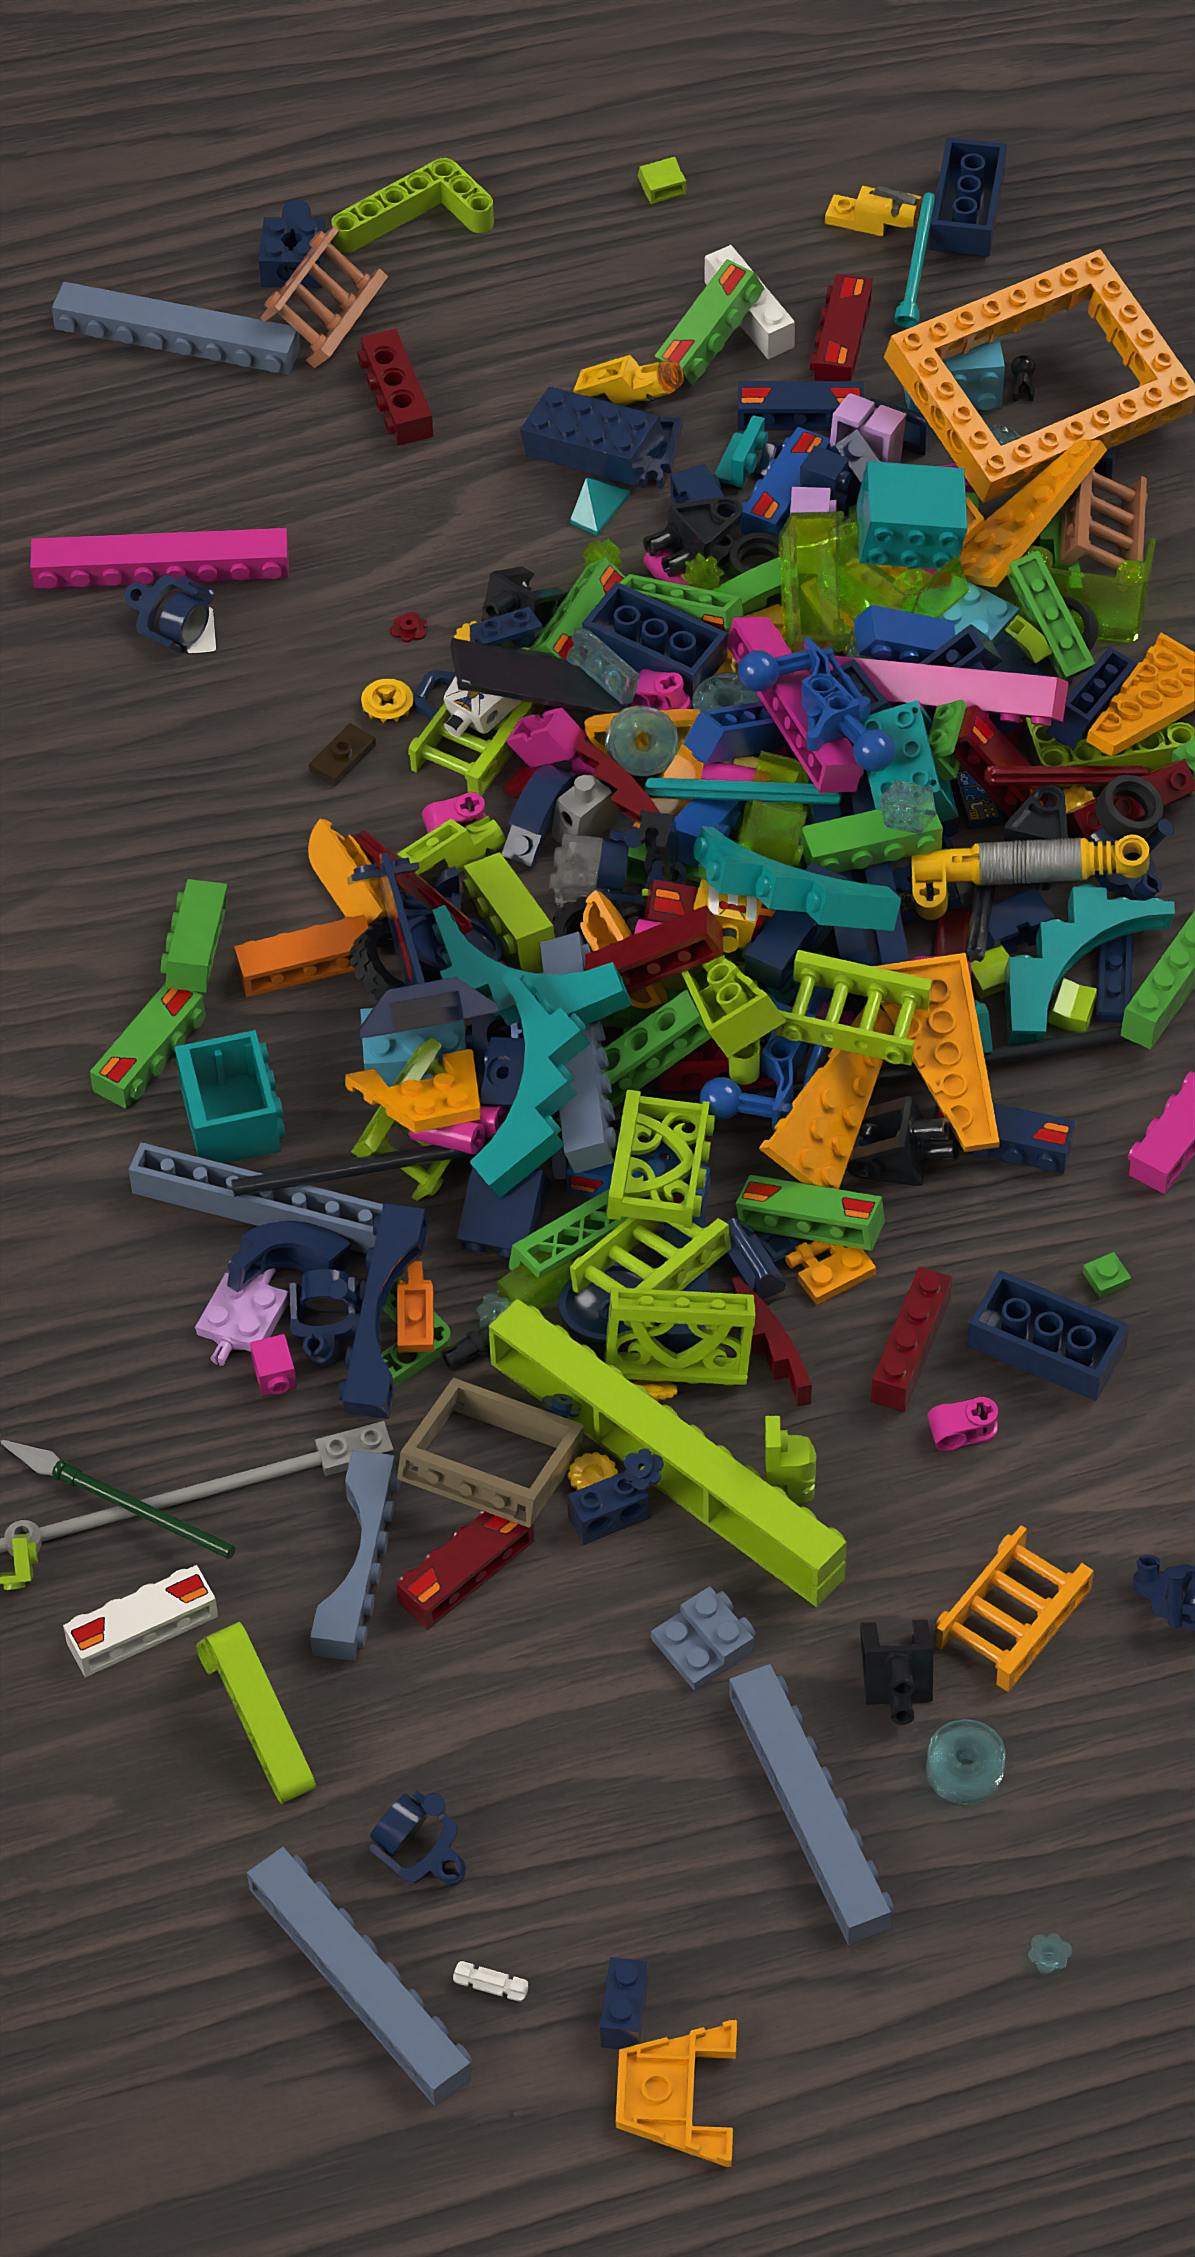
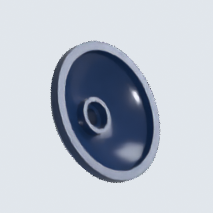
[408,913,503,976]
[559,1262,657,1344]

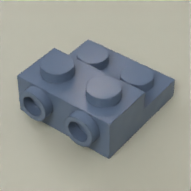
[651,1586,755,1690]

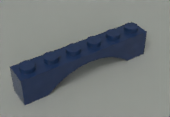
[339,1203,429,1419]

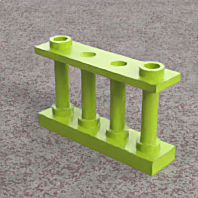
[408,701,544,796]
[776,950,932,1066]
[351,1037,482,1201]
[570,1192,731,1329]

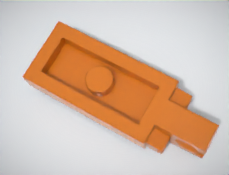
[397,1261,434,1353]

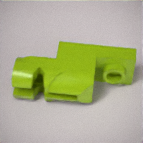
[397,816,506,875]
[765,1416,816,1504]

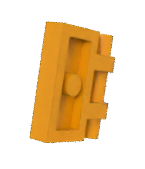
[785,1241,876,1306]

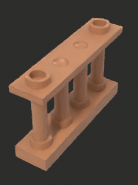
[260,226,388,369]
[1060,468,1148,592]

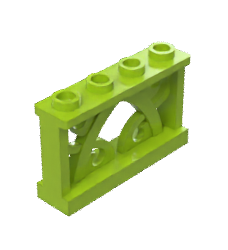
[607,1090,715,1229]
[604,1287,756,1386]

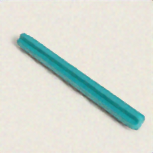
[645,778,842,805]

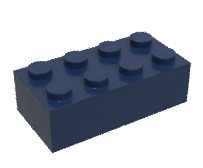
[929,137,1007,257]
[520,386,665,486]
[582,582,728,701]
[967,1270,1129,1401]

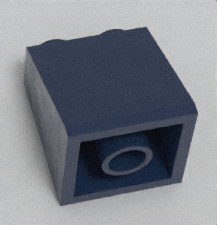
[457,1167,551,1260]

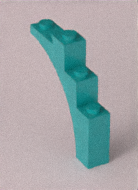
[694,826,901,931]
[1005,884,1175,1045]
[432,905,632,1026]
[470,969,591,1198]

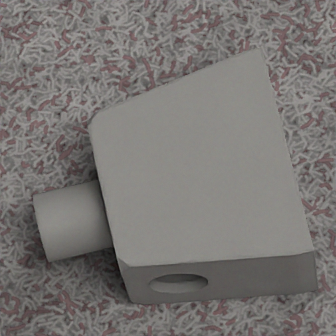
[552,775,620,855]

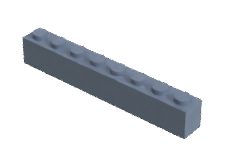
[52,282,300,375]
[540,932,618,1174]
[128,1142,383,1254]
[729,1664,894,1945]
[247,1847,472,2106]

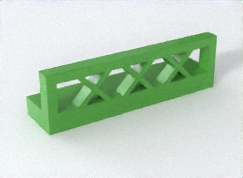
[1007,550,1095,686]
[508,1189,629,1278]

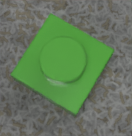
[1083,1252,1131,1299]

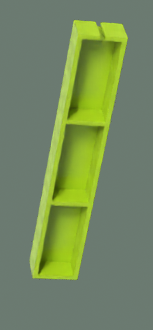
[489,1298,847,1607]

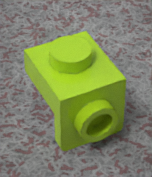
[0,1533,38,1590]

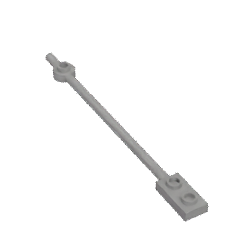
[0,1421,394,1557]

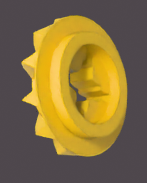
[361,679,413,724]

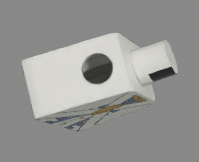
[444,676,522,738]

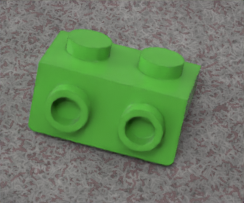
[928,699,967,782]

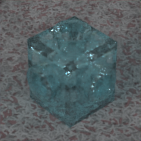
[880,780,937,834]

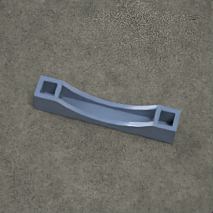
[310,1450,401,1661]

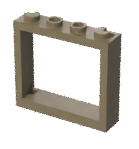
[397,1378,584,1528]

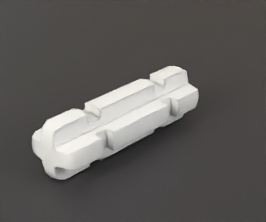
[453,1961,528,2002]

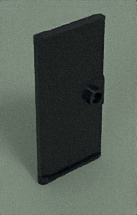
[450,637,629,715]

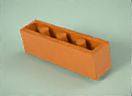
[234,914,369,998]

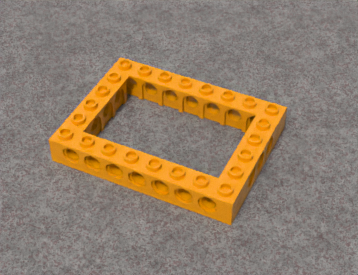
[884,249,1195,503]

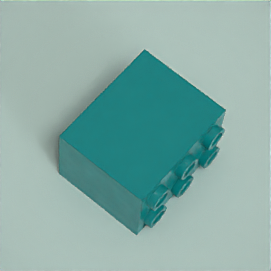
[857,461,967,570]
[861,700,959,822]
[175,1030,286,1164]

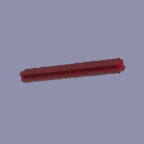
[983,766,1150,786]
[353,830,473,936]

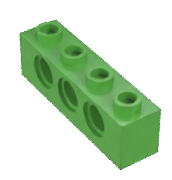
[604,989,712,1108]

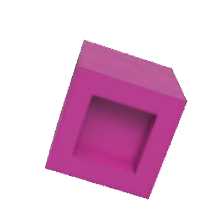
[250,1334,297,1396]

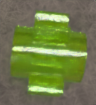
[582,538,622,569]
[681,553,724,590]

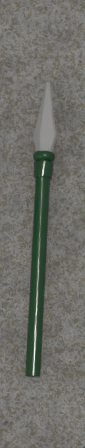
[1,1440,236,1559]

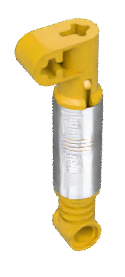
[911,834,1150,920]

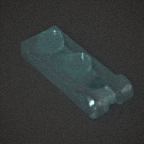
[566,628,641,705]

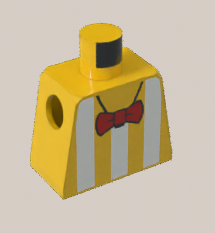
[693,879,762,952]

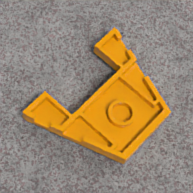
[345,1049,480,1133]
[616,2020,737,2167]

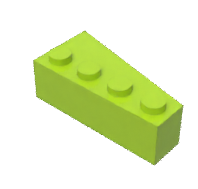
[462,852,555,974]
[681,955,787,1058]

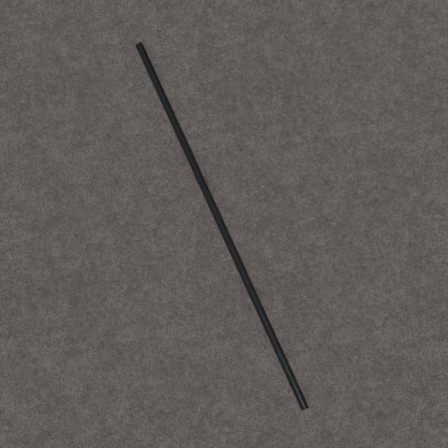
[231,1026,1131,1197]

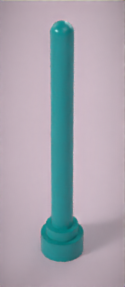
[894,192,935,328]

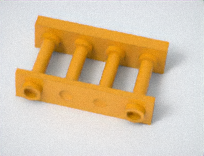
[934,1525,1094,1692]

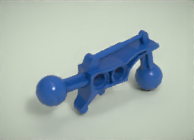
[737,637,895,772]
[699,986,834,1130]

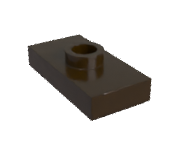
[309,723,376,786]

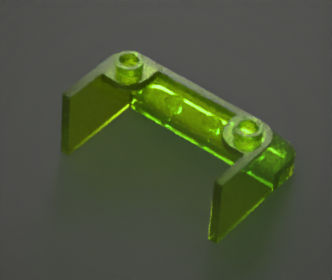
[779,511,851,654]
[817,511,969,620]
[1014,538,1156,643]
[736,751,809,866]

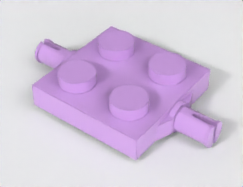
[195,1268,290,1366]

